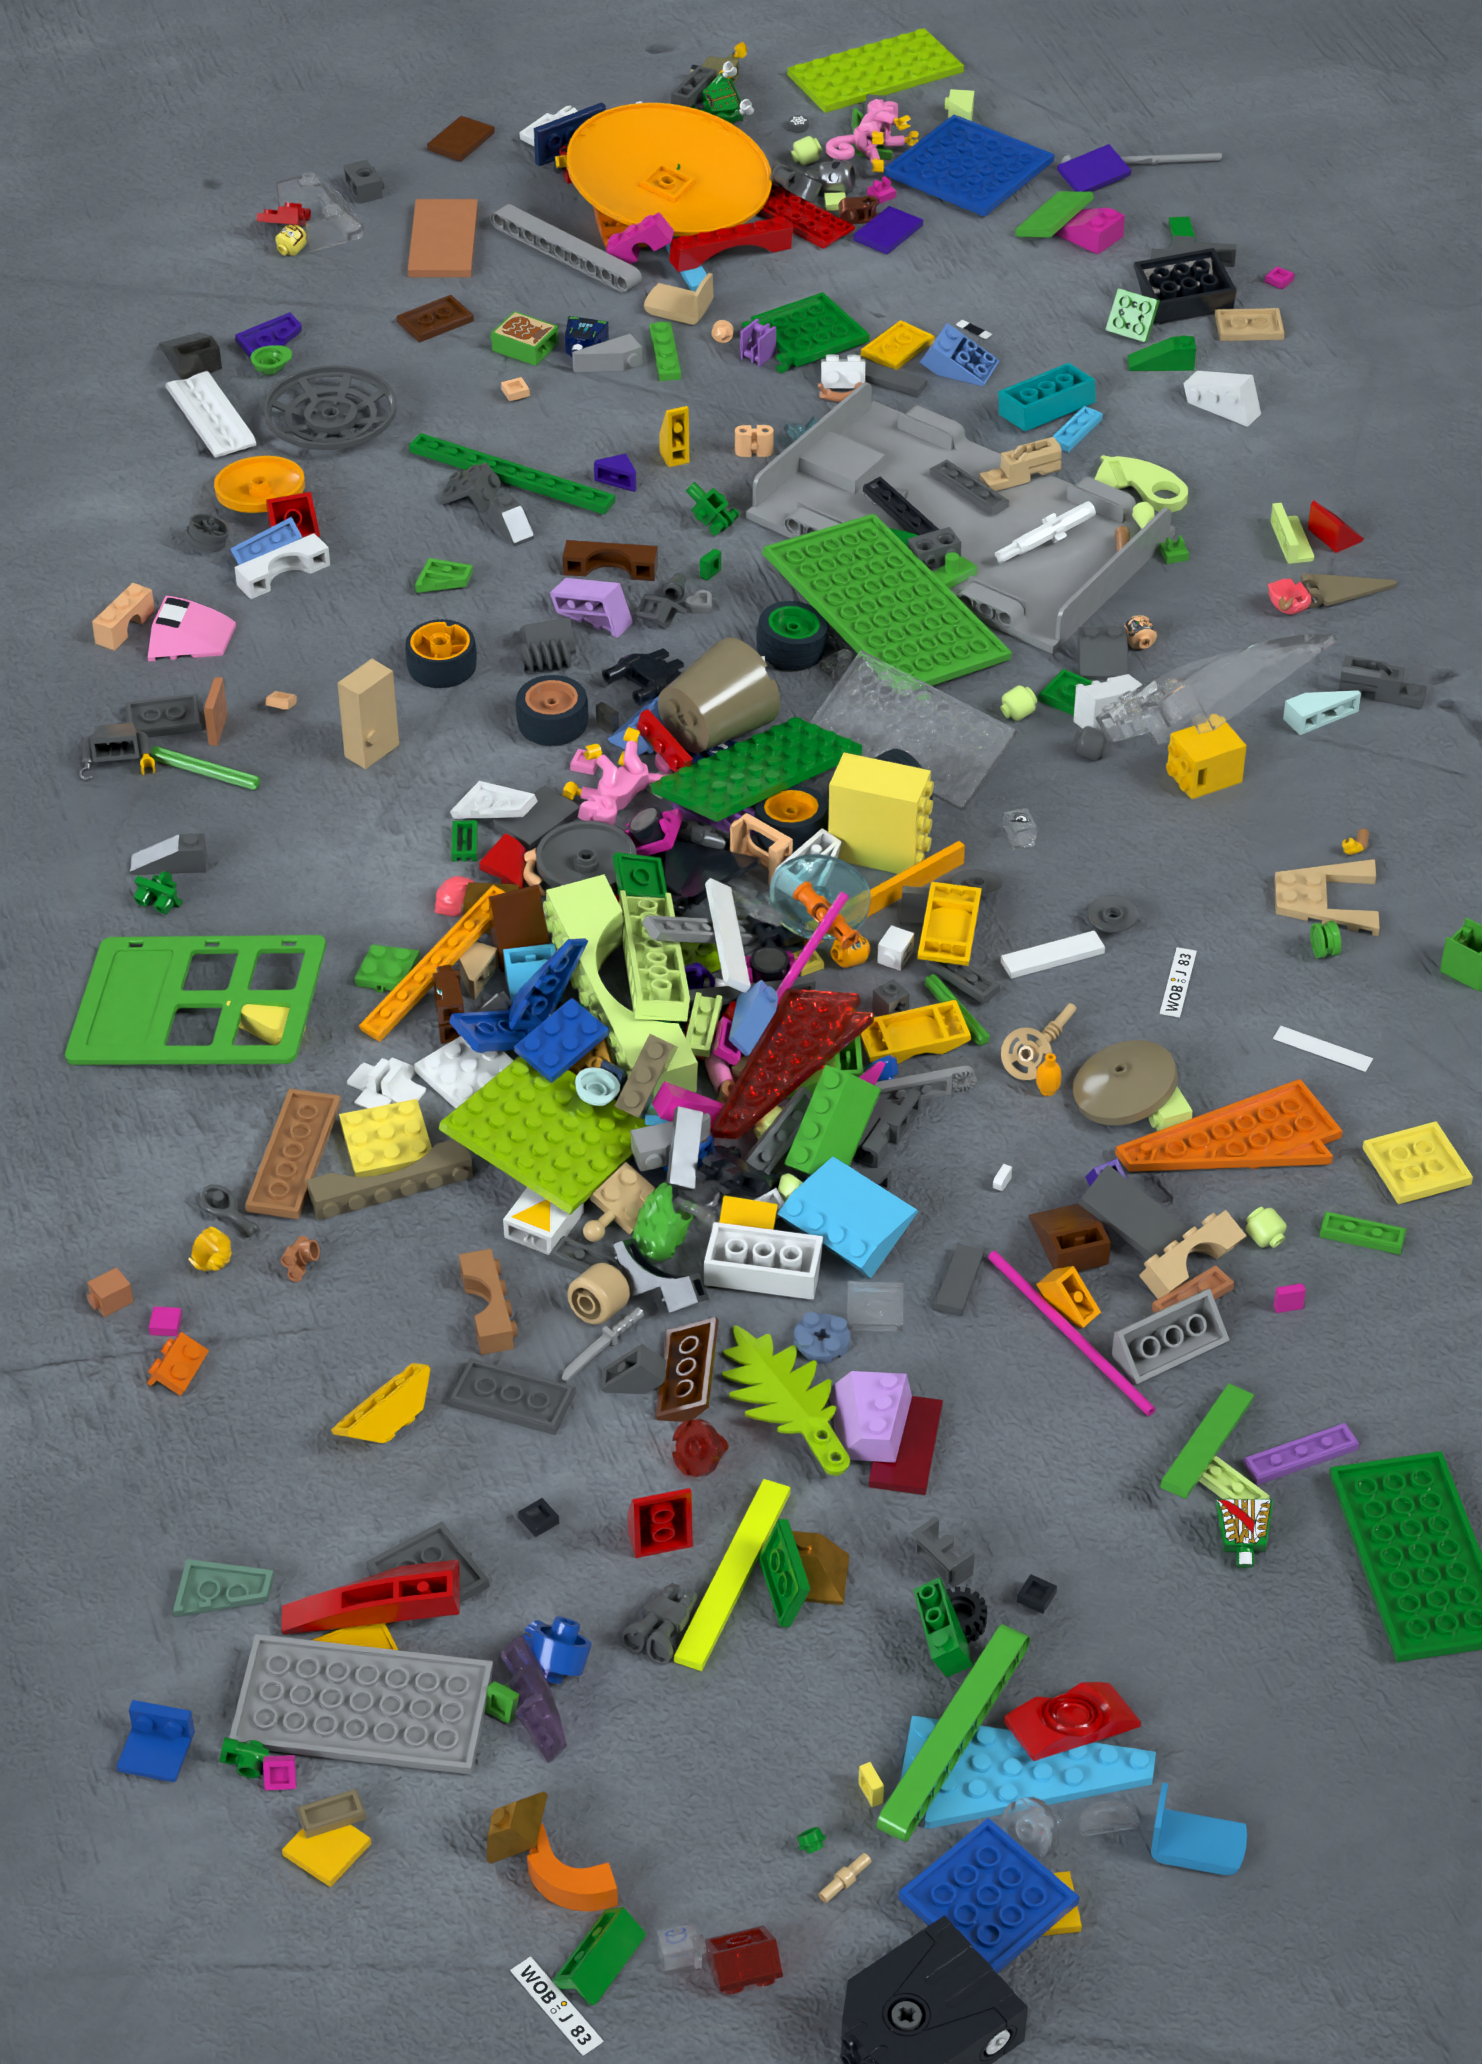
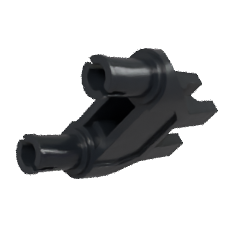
[602,648,684,706]
[696,1145,781,1197]

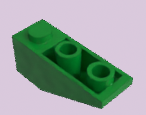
[913,1577,974,1678]

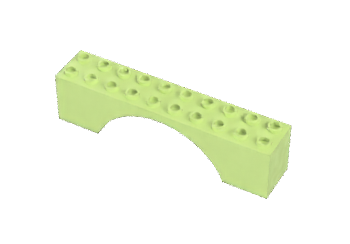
[543,874,698,1104]

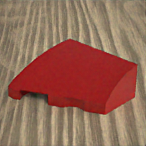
[479,833,527,889]

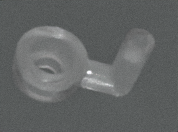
[674,1196,720,1235]

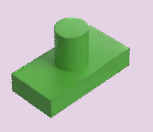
[933,552,977,589]

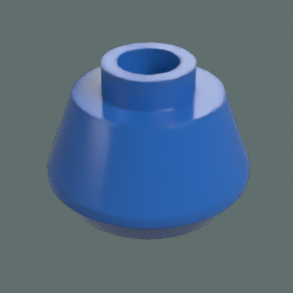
[864,1055,898,1082]

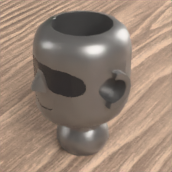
[804,158,856,194]

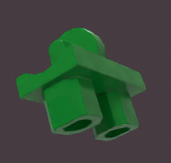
[133,871,183,915]

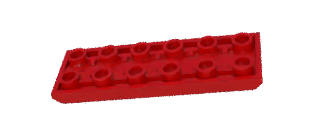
[758,183,855,249]

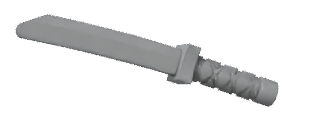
[562,1307,644,1383]

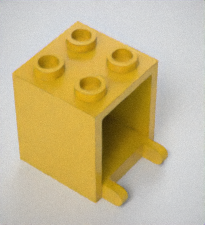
[1166,714,1247,799]

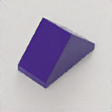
[594,453,637,492]

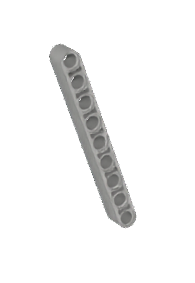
[490,204,642,293]

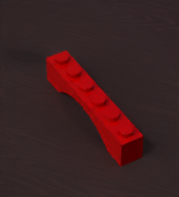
[669,216,793,272]

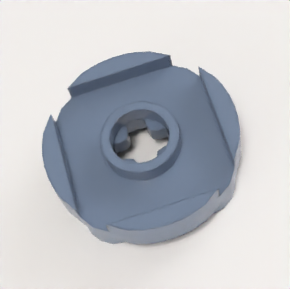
[794,1312,850,1364]

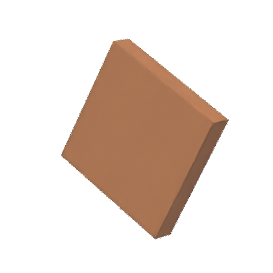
[204,677,228,746]

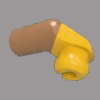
[1342,828,1370,855]

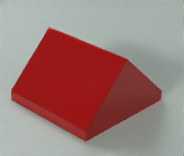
[266,492,320,538]
[1308,500,1364,553]

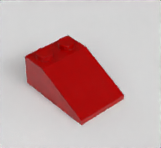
[627,1488,693,1558]

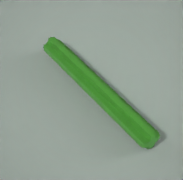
[150,746,260,790]

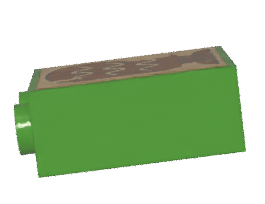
[490,311,559,366]

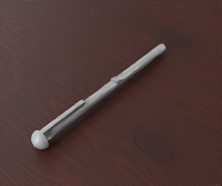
[1062,153,1222,165]

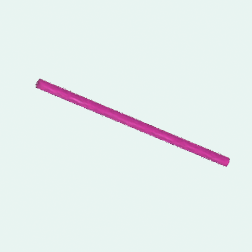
[988,1251,1156,1416]

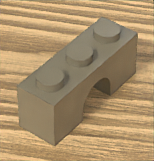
[615,1034,678,1120]

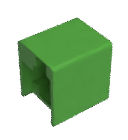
[1440,917,1482,991]

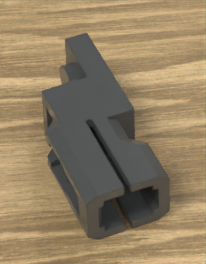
[1339,655,1427,708]
[852,1088,921,1168]

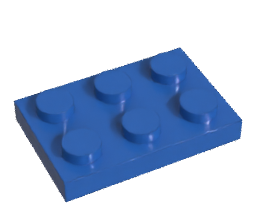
[514,998,609,1083]
[449,1010,533,1053]

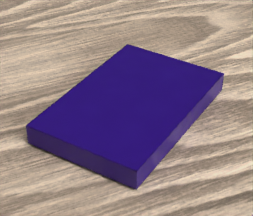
[1057,144,1132,192]
[853,206,923,254]

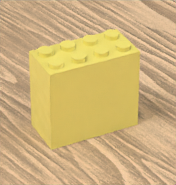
[828,753,934,874]

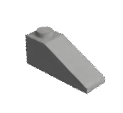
[572,334,643,372]
[631,1113,711,1172]

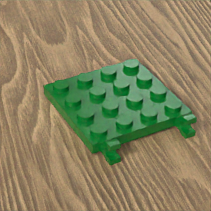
[741,292,870,374]

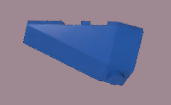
[509,938,588,1030]

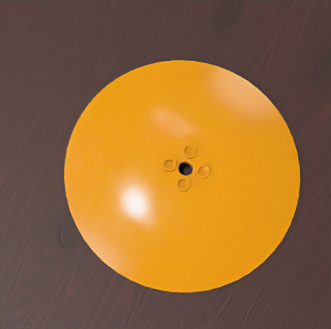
[566,103,772,236]

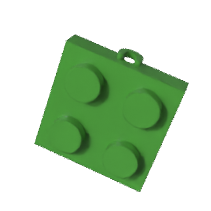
[355,945,421,993]

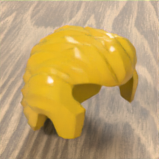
[188,1226,232,1272]

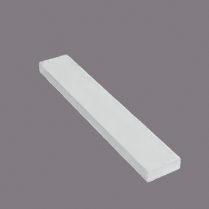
[705,878,751,993]

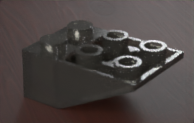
[159,332,222,380]

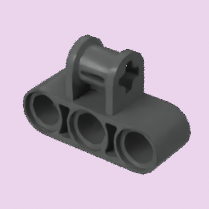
[770,160,823,203]

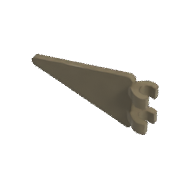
[1300,573,1397,608]

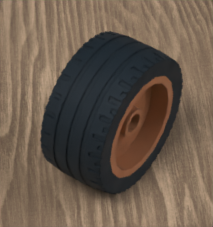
[516,675,589,746]

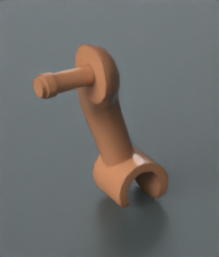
[818,382,862,402]

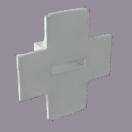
[347,1057,426,1109]

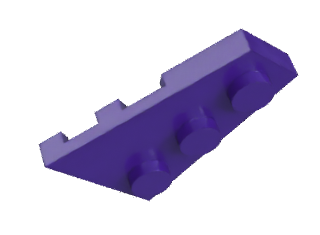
[235,312,302,357]

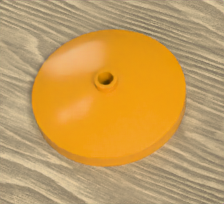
[214,456,305,513]

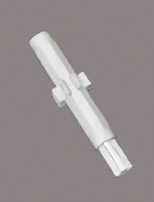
[995,501,1096,564]

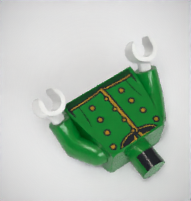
[694,61,754,124]

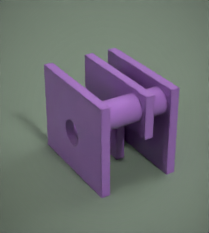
[740,319,776,367]

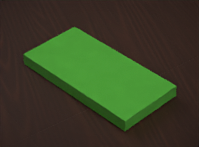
[1015,191,1094,238]

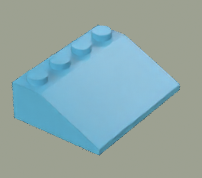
[777,1157,919,1278]

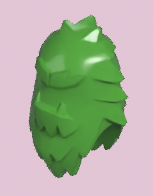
[632,1182,695,1263]

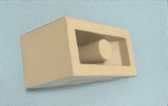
[457,941,499,999]

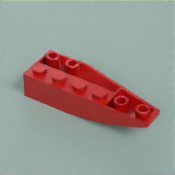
[281,1559,460,1635]

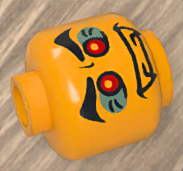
[831,934,870,968]

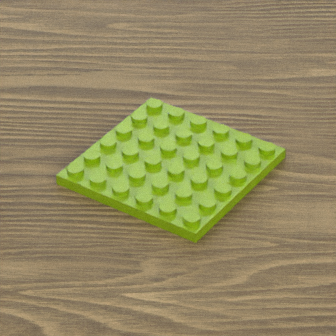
[439,1056,652,1215]

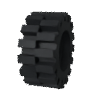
[946,1587,987,1644]

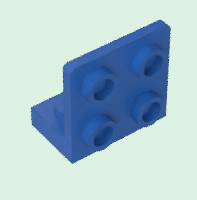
[117,1700,195,1782]

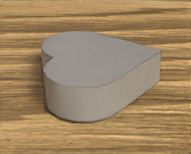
[685,590,712,614]

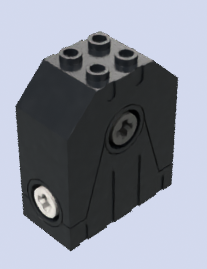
[840,1915,1028,2064]

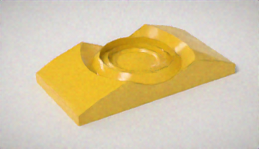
[917,882,982,966]
[856,1000,971,1064]

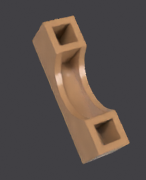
[459,1249,518,1355]

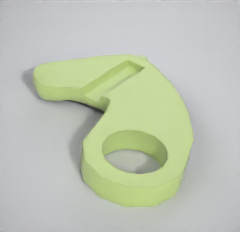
[1095,455,1188,513]

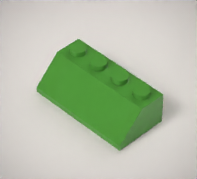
[784,1065,882,1177]

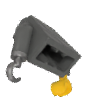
[79,723,155,781]

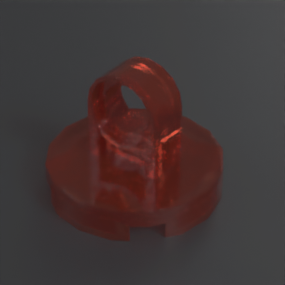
[672,1419,729,1477]

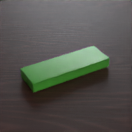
[1319,1211,1406,1255]

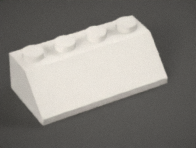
[704,1222,823,1300]

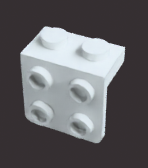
[821,355,865,388]

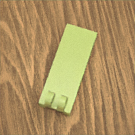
[686,992,722,1057]

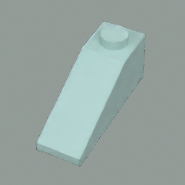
[1283,691,1361,735]

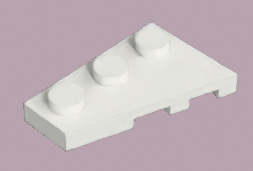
[450,781,538,819]

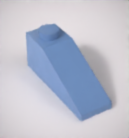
[729,980,779,1057]

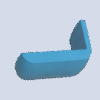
[1151,1783,1247,1875]

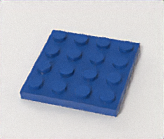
[898,1817,1080,1973]

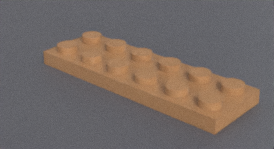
[245,1088,341,1219]

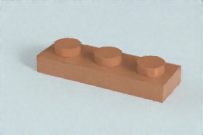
[1152,1265,1234,1313]

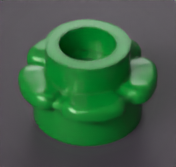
[797,1826,827,1854]

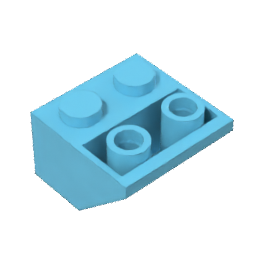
[503,944,562,1004]

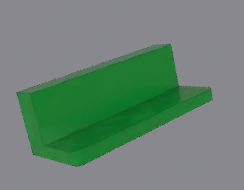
[552,1907,646,2005]

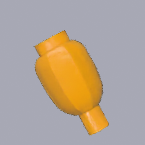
[1036,1053,1061,1096]

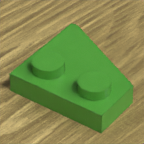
[415,558,473,593]

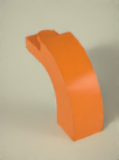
[527,1823,618,1911]

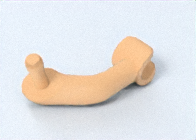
[523,848,546,897]

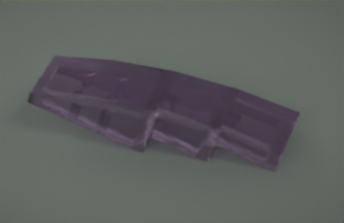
[500,1635,567,1763]

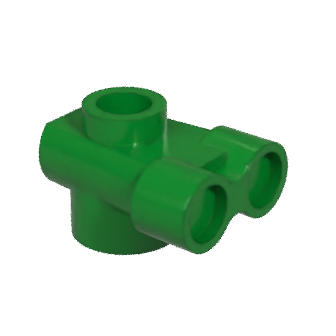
[219,1737,269,1778]

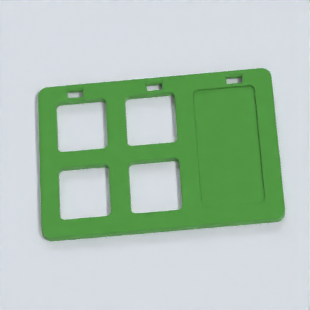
[65,935,327,1065]

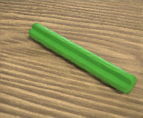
[925,974,990,1046]

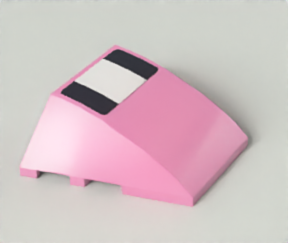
[148,596,236,662]

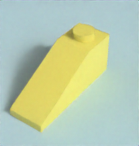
[226,1001,306,1045]

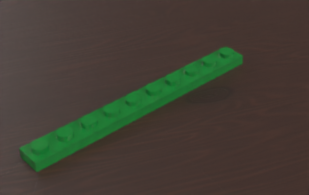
[409,433,616,515]

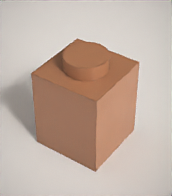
[87,1267,134,1317]

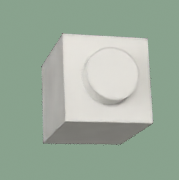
[877,925,914,971]

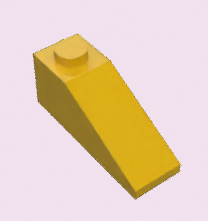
[659,406,690,467]

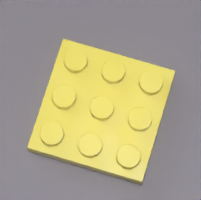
[339,1099,432,1177]
[1363,1121,1473,1204]

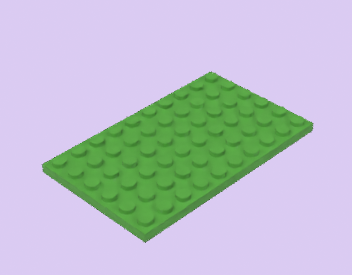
[762,514,1012,697]

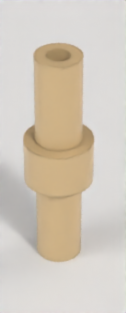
[818,1853,872,1903]

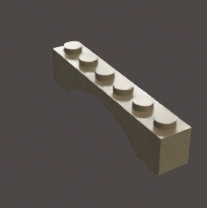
[306,1139,473,1221]

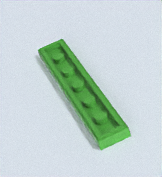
[1160,1383,1254,1499]

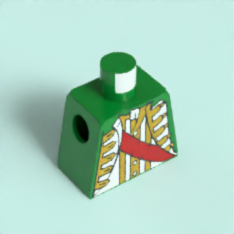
[1216,1499,1273,1568]

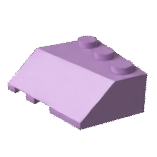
[830,1371,912,1462]

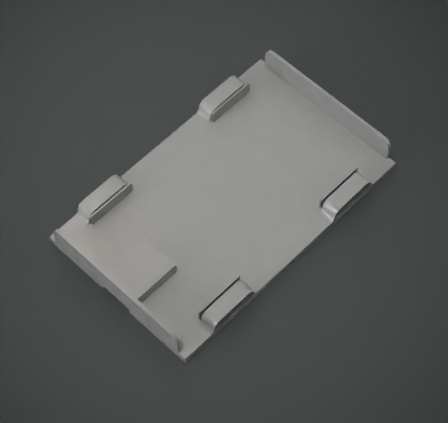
[746,382,1175,654]

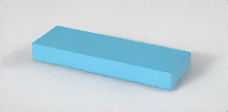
[1052,406,1103,453]

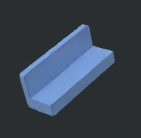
[229,517,302,565]

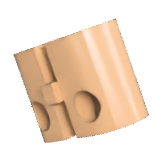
[735,425,774,457]

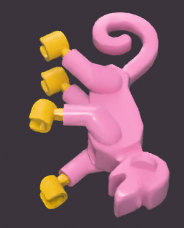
[826,99,919,172]
[562,727,671,826]

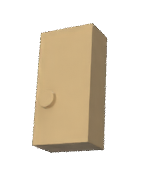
[338,659,399,769]

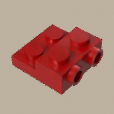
[257,202,311,225]

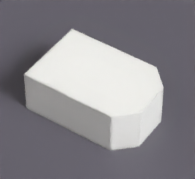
[993,1164,1012,1191]

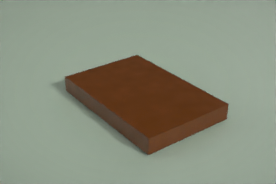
[427,115,495,162]
[396,295,474,343]

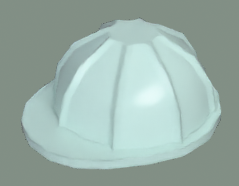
[575,1067,620,1106]

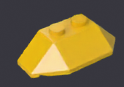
[331,1363,431,1443]

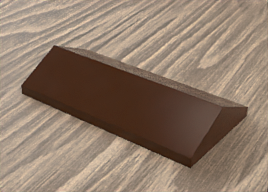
[655,1317,719,1422]

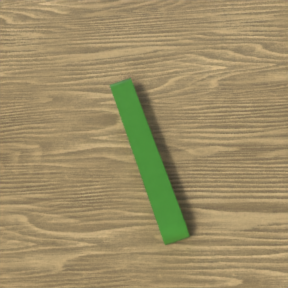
[876,1624,1030,1842]

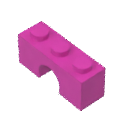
[606,212,674,264]

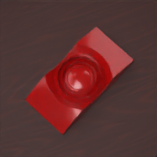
[1004,1682,1141,1761]

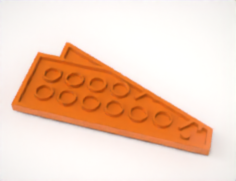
[1115,1079,1343,1172]

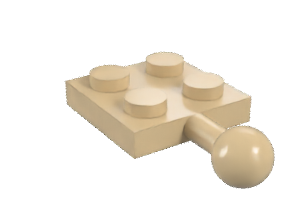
[583,1162,656,1242]

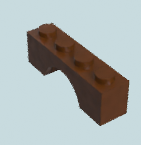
[563,540,658,581]

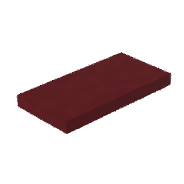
[869,1396,943,1495]

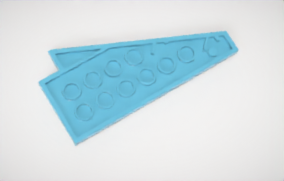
[900,1715,1156,1829]

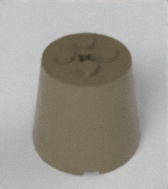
[658,637,780,753]

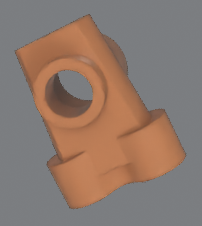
[281,1236,320,1282]

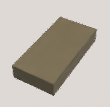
[297,1789,366,1839]

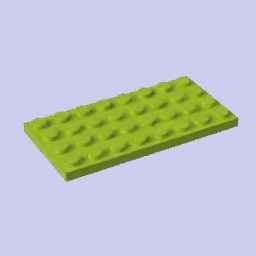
[787,28,964,113]

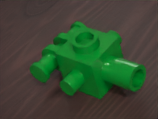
[686,482,739,535]

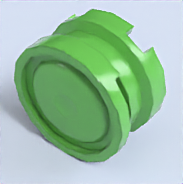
[1310,921,1341,958]

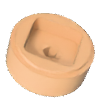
[712,320,734,343]

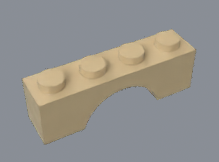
[1139,1210,1247,1299]

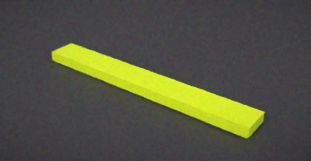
[674,1479,791,1671]

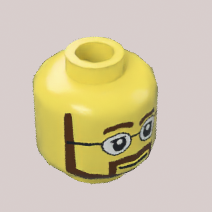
[275,225,307,256]

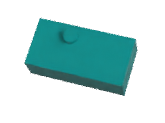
[998,363,1096,431]

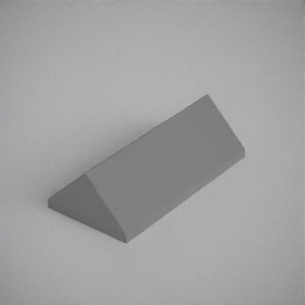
[1112,1288,1229,1384]

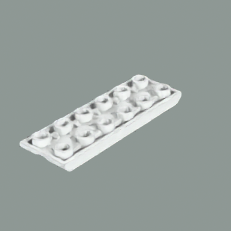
[165,371,256,458]

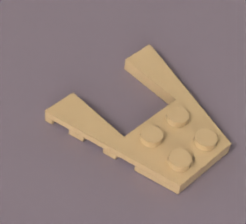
[1274,859,1380,936]

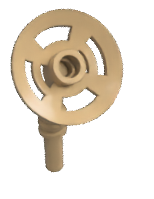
[1001,1003,1077,1080]

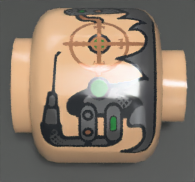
[1124,615,1157,649]

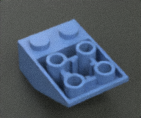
[920,323,1000,386]

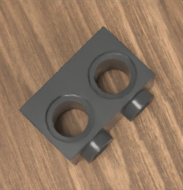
[908,527,961,569]

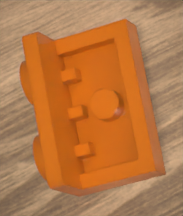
[147,1332,209,1396]

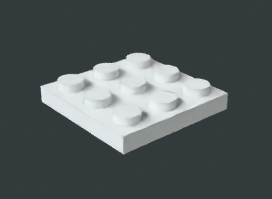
[414,1036,514,1108]

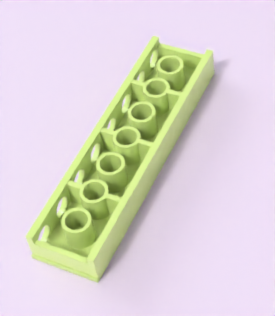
[619,890,690,1021]

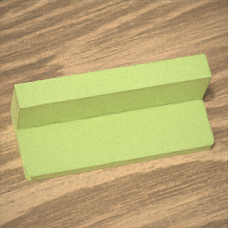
[1270,503,1314,564]

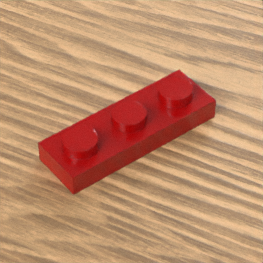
[637,709,693,772]

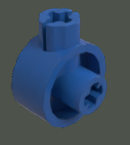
[523,1616,592,1684]

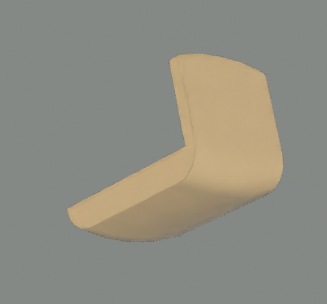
[644,273,714,325]

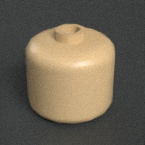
[567,1263,630,1325]

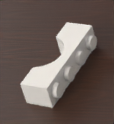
[235,534,330,599]

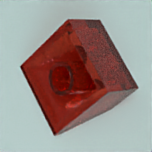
[702,1925,783,1994]

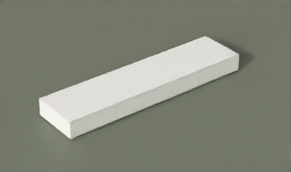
[1001,930,1105,979]

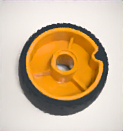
[405,619,477,688]

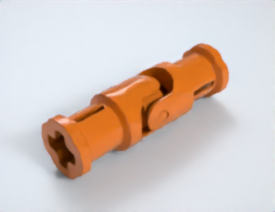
[793,881,860,949]

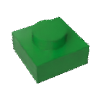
[699,548,722,581]

